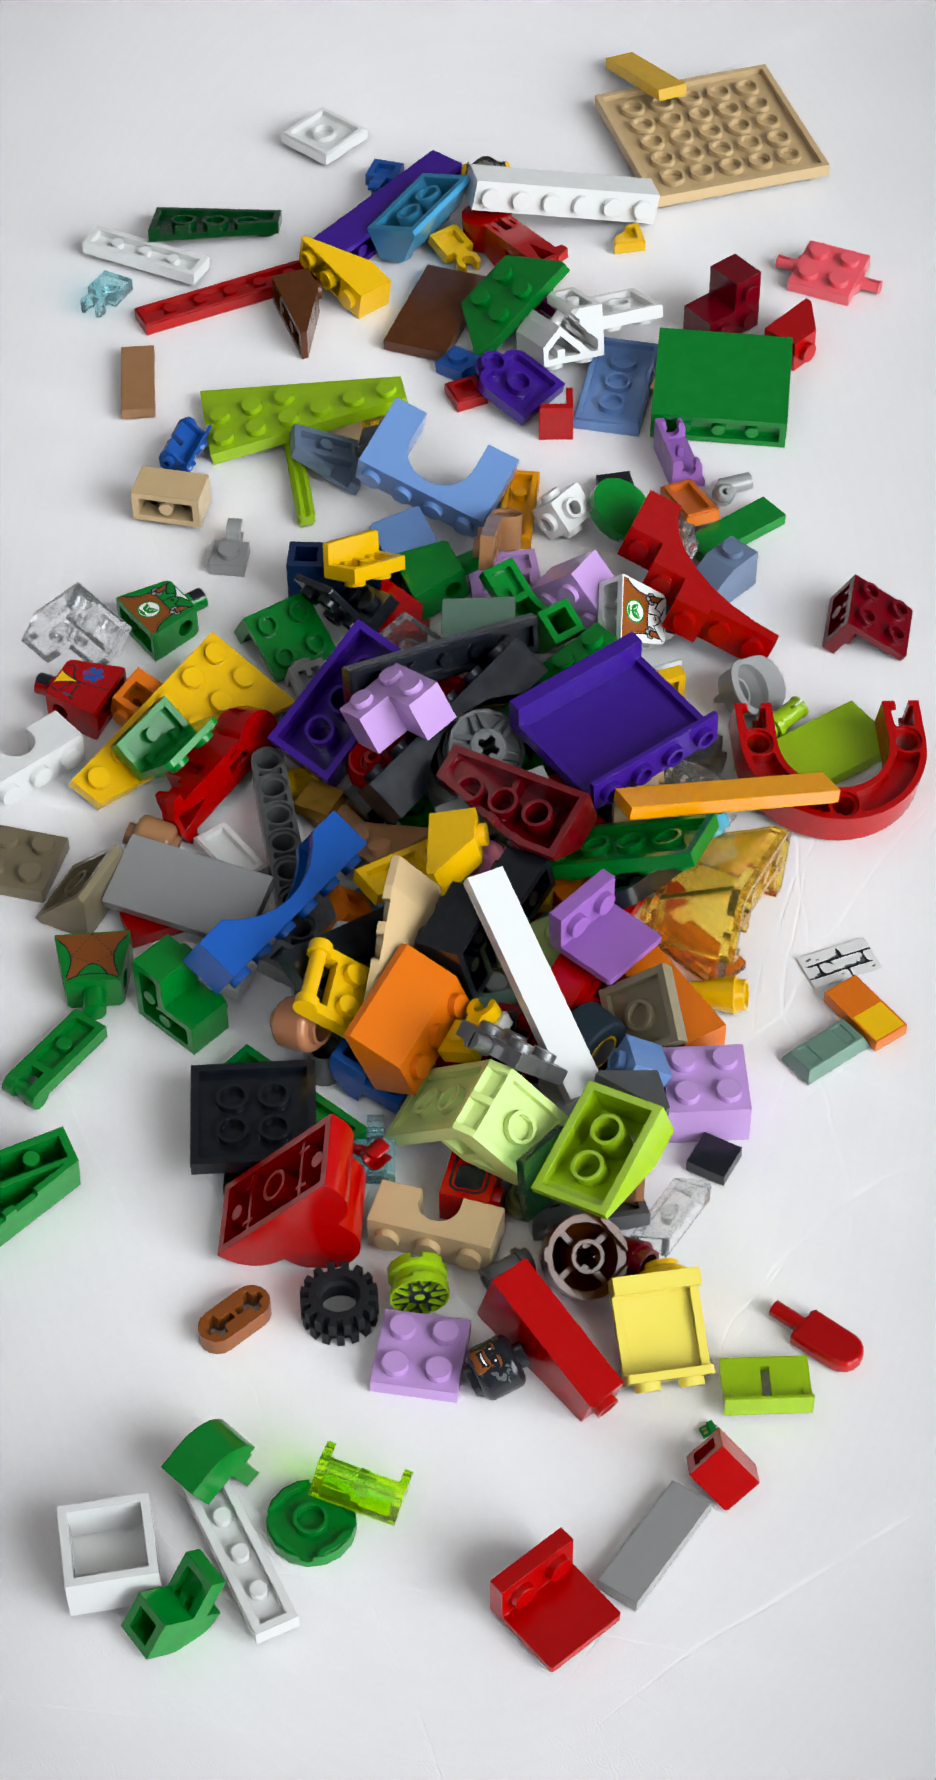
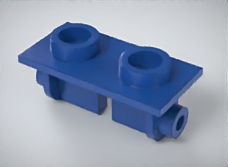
[159,417,212,472]

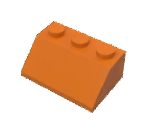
[343,943,470,1096]

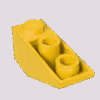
[299,236,391,319]

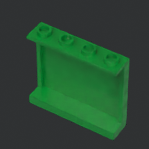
[650,327,793,448]

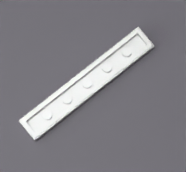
[463,866,598,1104]

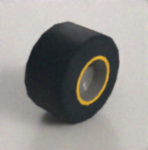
[571,1001,626,1071]

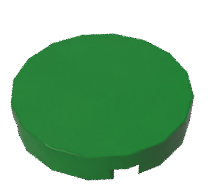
[588,478,646,542]
[266,1480,357,1567]

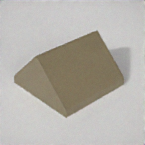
[35,844,122,934]

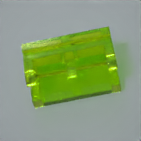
[308,1440,414,1526]

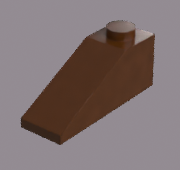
[271,268,323,359]

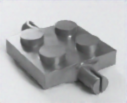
[456,1019,568,1086]

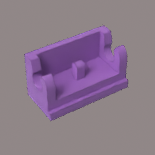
[653,418,705,487]

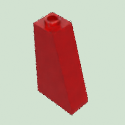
[477,1258,624,1421]

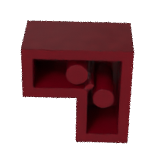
[683,254,761,334]

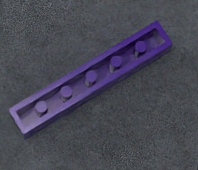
[313,150,462,260]

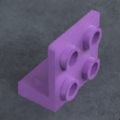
[549,869,661,985]

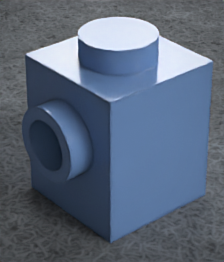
[607,1034,672,1088]

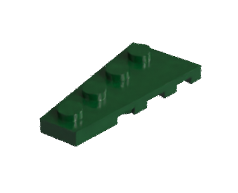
[148,207,282,242]

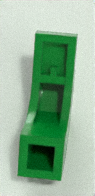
[479,557,586,654]

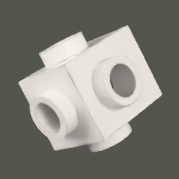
[531,482,592,540]

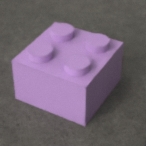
[662,1044,752,1143]

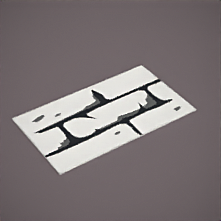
[796,937,883,989]

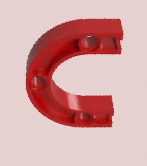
[728,700,927,840]

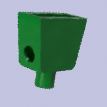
[396,540,479,619]

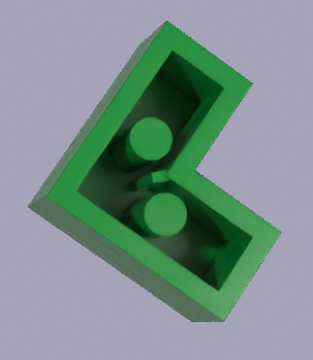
[132,934,229,1055]

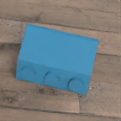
[367,173,471,263]

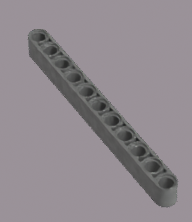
[251,746,341,1086]

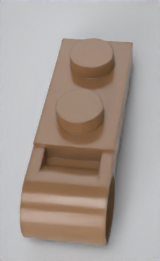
[473,508,523,570]

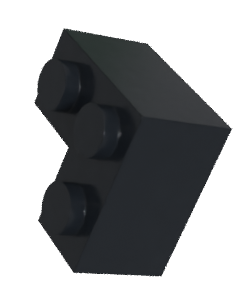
[415,881,493,1001]

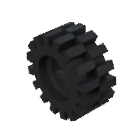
[300,1261,379,1346]

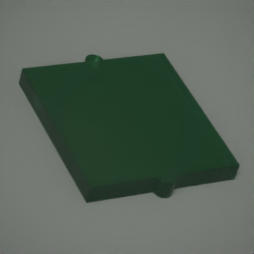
[516,1124,564,1222]

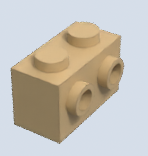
[130,466,211,528]

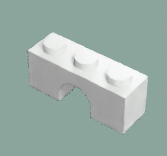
[0,710,86,811]

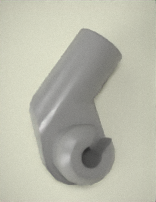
[712,472,753,506]

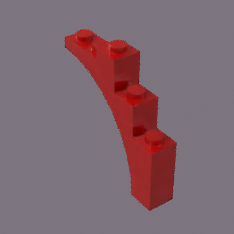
[617,490,779,659]

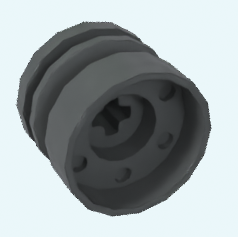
[431,708,525,797]

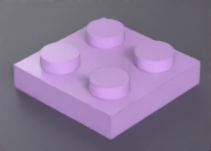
[369,1309,471,1403]

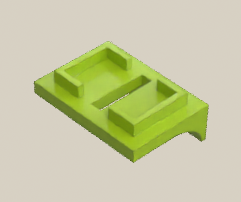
[719,1355,815,1416]

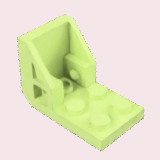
[384,1059,569,1188]

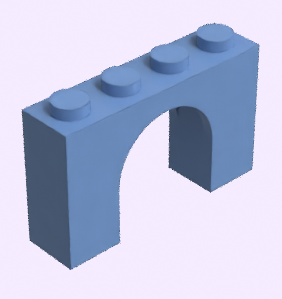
[355,397,519,538]

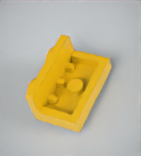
[323,529,405,588]

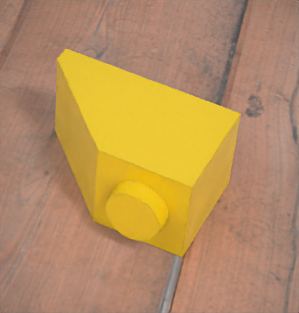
[426,807,490,896]

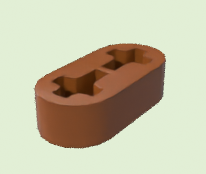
[198,1285,272,1354]

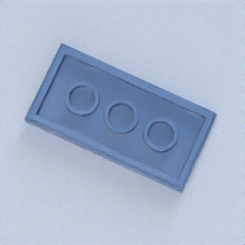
[573,337,658,437]

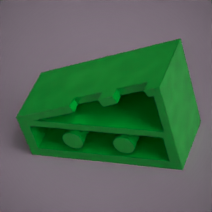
[0,1126,81,1247]

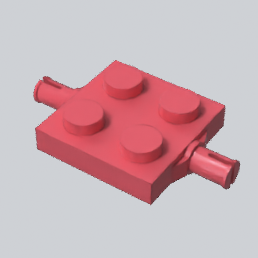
[775,240,883,306]

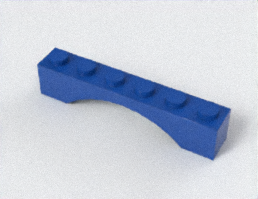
[182,811,367,995]

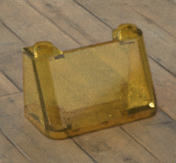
[640,826,791,965]

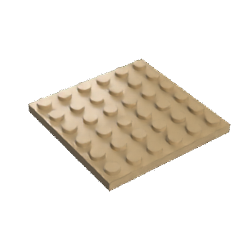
[595,64,830,208]

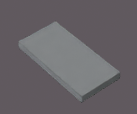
[101,834,276,937]

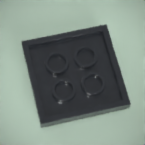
[190,1059,317,1175]

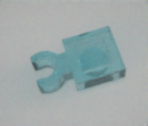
[80,270,133,318]

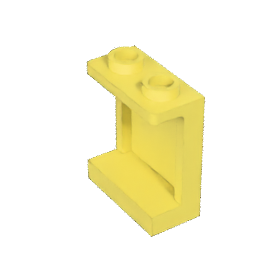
[607,1266,715,1394]

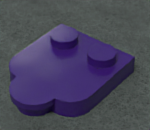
[475,350,565,426]

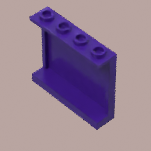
[509,631,718,810]

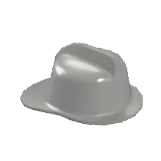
[713,655,786,716]

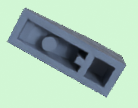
[666,536,758,615]

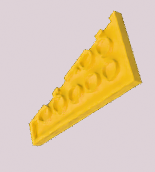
[69,632,295,810]

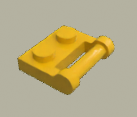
[293,937,369,1038]

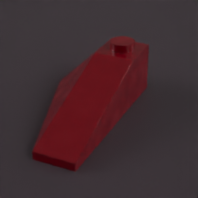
[436,744,598,862]

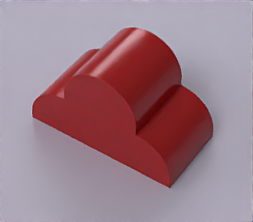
[217,1113,367,1268]

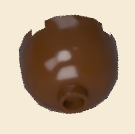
[539,1213,628,1300]

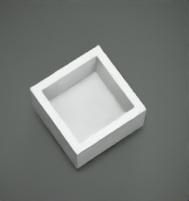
[56,1492,162,1616]

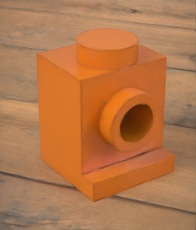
[110,667,163,727]

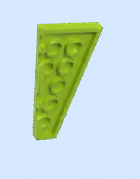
[200,376,408,465]

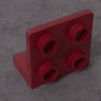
[822,574,913,661]

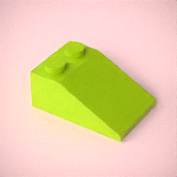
[531,1080,674,1219]

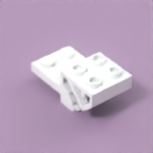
[516,287,663,370]

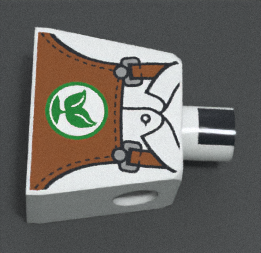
[598,574,675,652]

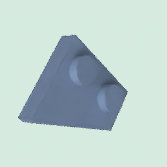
[290,423,361,496]

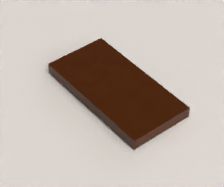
[383,264,486,361]

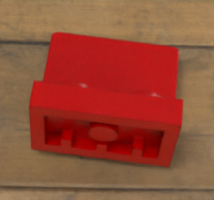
[490,1527,620,1672]

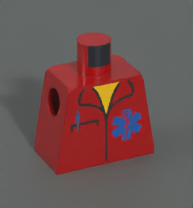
[34,659,127,740]

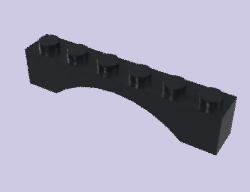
[357,637,548,824]

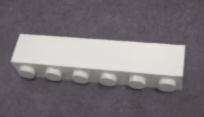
[465,164,660,224]

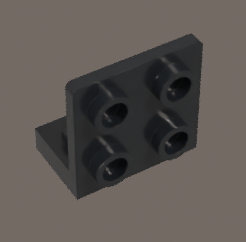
[294,574,399,632]

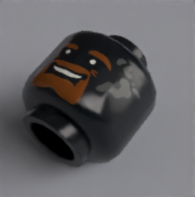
[462,1334,531,1401]

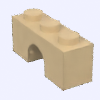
[367,1179,505,1271]

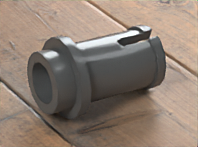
[478,1247,536,1290]

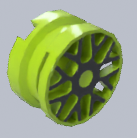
[387,1251,450,1314]

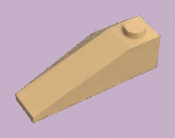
[363,855,441,1002]

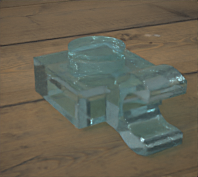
[354,1115,396,1184]

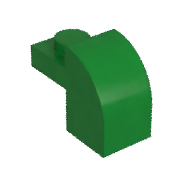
[161,1419,259,1505]
[121,1549,226,1660]

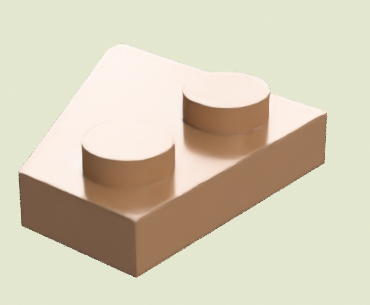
[351,822,428,867]

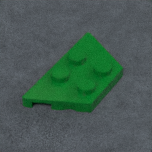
[461,255,570,356]

